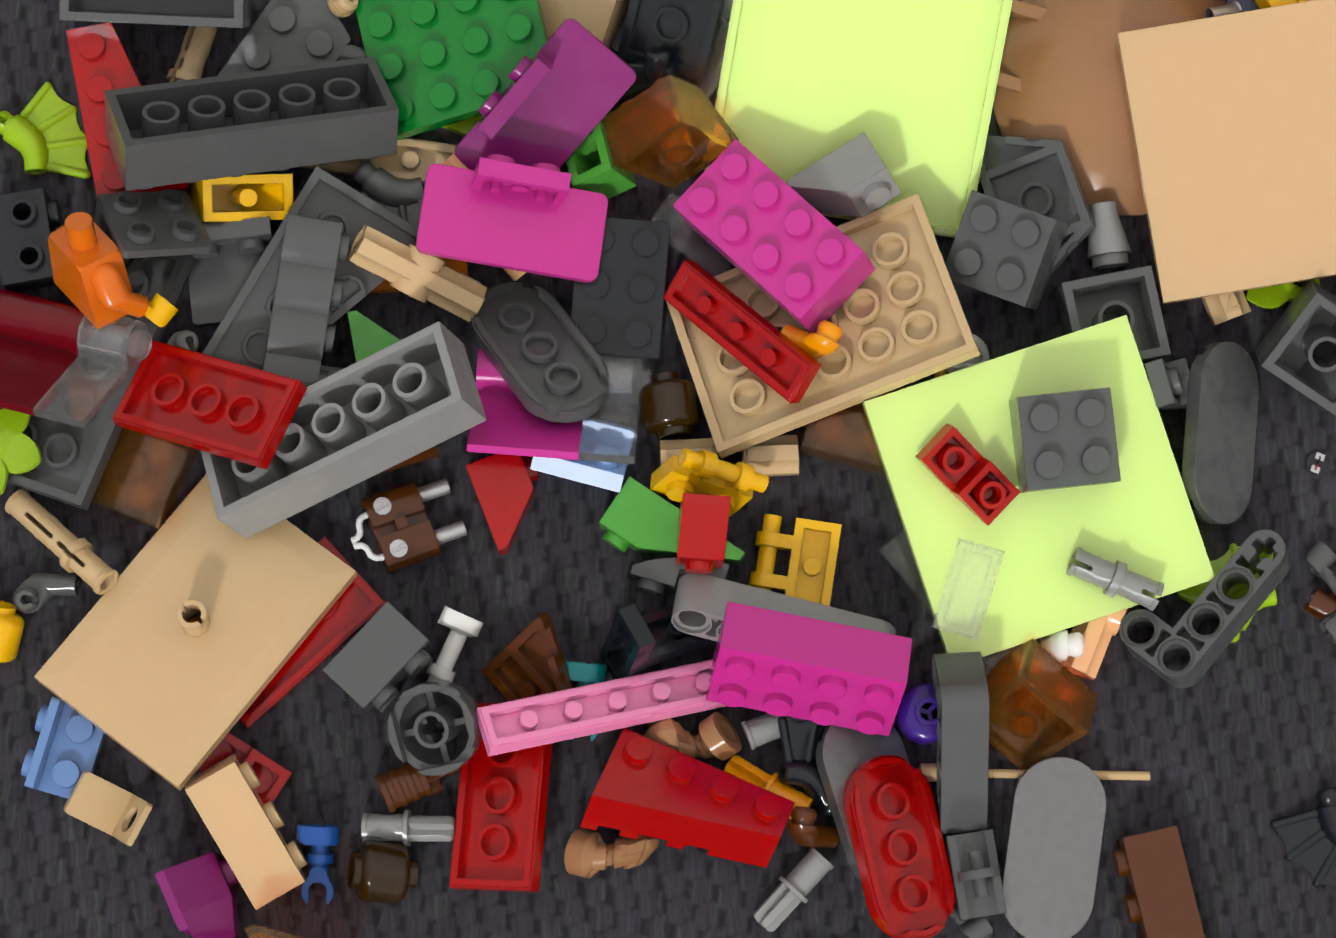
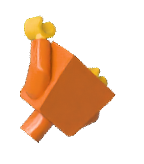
[47,212,178,330]

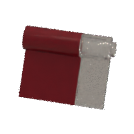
[0,288,152,428]

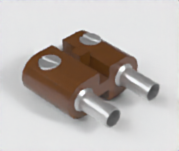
[351,478,467,573]

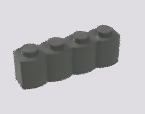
[263,214,350,387]

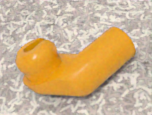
[781,320,843,359]

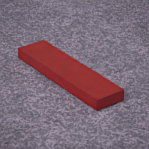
[663,260,821,404]

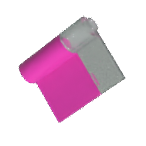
[467,347,652,464]

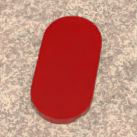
[844,755,956,938]

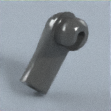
[13,572,78,614]

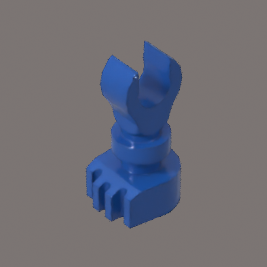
[296,824,340,905]

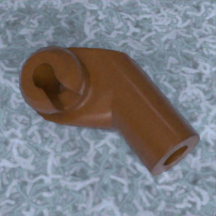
[788,806,839,849]

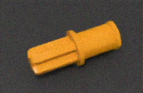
[724,755,813,820]

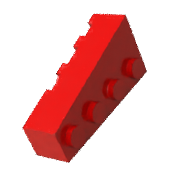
[66,22,192,199]
[580,728,795,868]

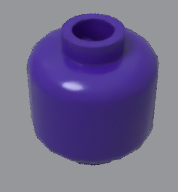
[896,683,937,745]

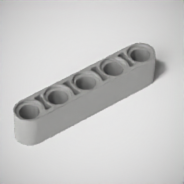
[671,573,896,642]

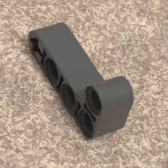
[1119,529,1291,689]
[932,651,989,835]

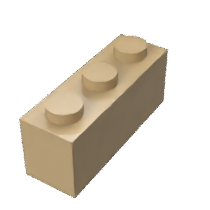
[185,754,308,910]

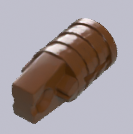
[374,763,461,814]

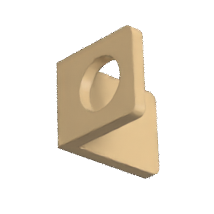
[64,771,153,847]

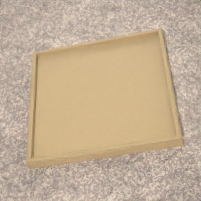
[1116,0,1336,304]

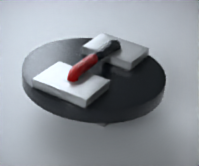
[1306,452,1329,475]

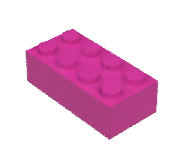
[672,139,875,333]
[706,601,912,736]

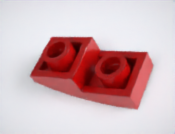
[915,423,1020,526]

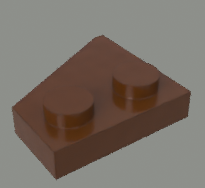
[482,612,573,701]

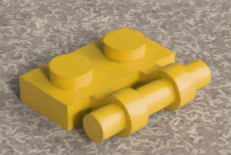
[650,448,769,517]
[749,514,842,606]

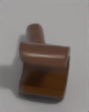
[1304,587,1336,619]

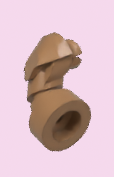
[644,712,742,761]
[564,829,660,878]

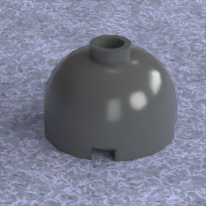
[387,681,482,776]

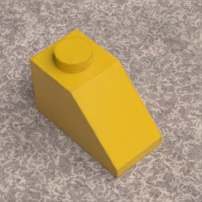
[191,174,294,222]

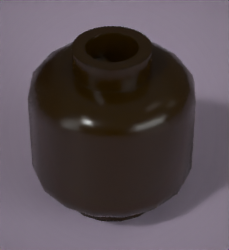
[638,371,701,441]
[348,841,419,904]

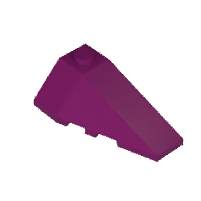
[155,852,240,938]

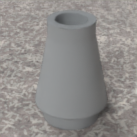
[1087,201,1132,270]

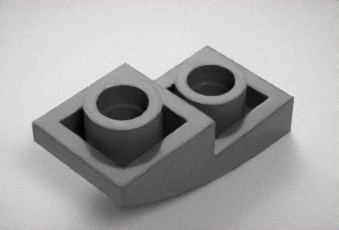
[1144,358,1191,410]
[630,557,730,596]

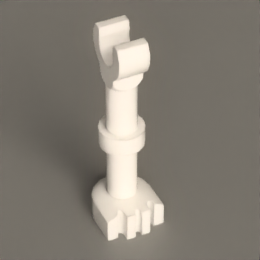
[426,606,484,682]

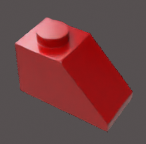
[465,454,540,556]
[675,493,731,574]

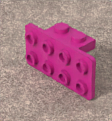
[416,154,608,283]

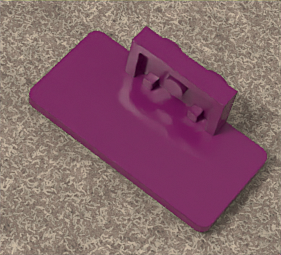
[455,18,636,170]

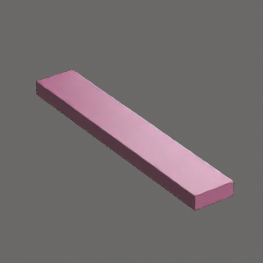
[476,659,726,757]

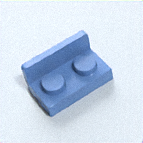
[21,696,106,799]

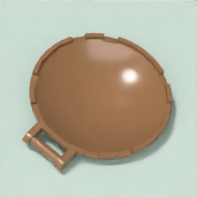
[993,0,1227,216]

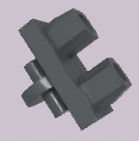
[945,829,1007,920]

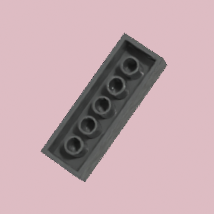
[104,56,399,191]

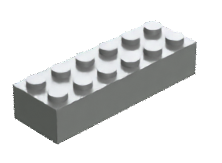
[201,321,487,538]

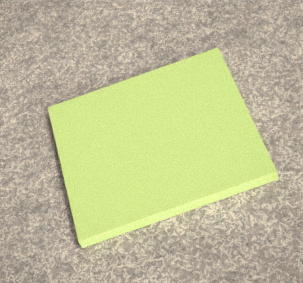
[704,0,1013,238]
[862,315,1215,657]

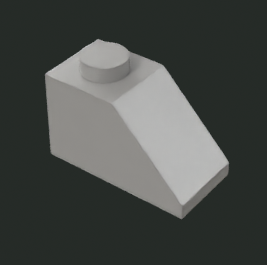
[786,132,901,217]

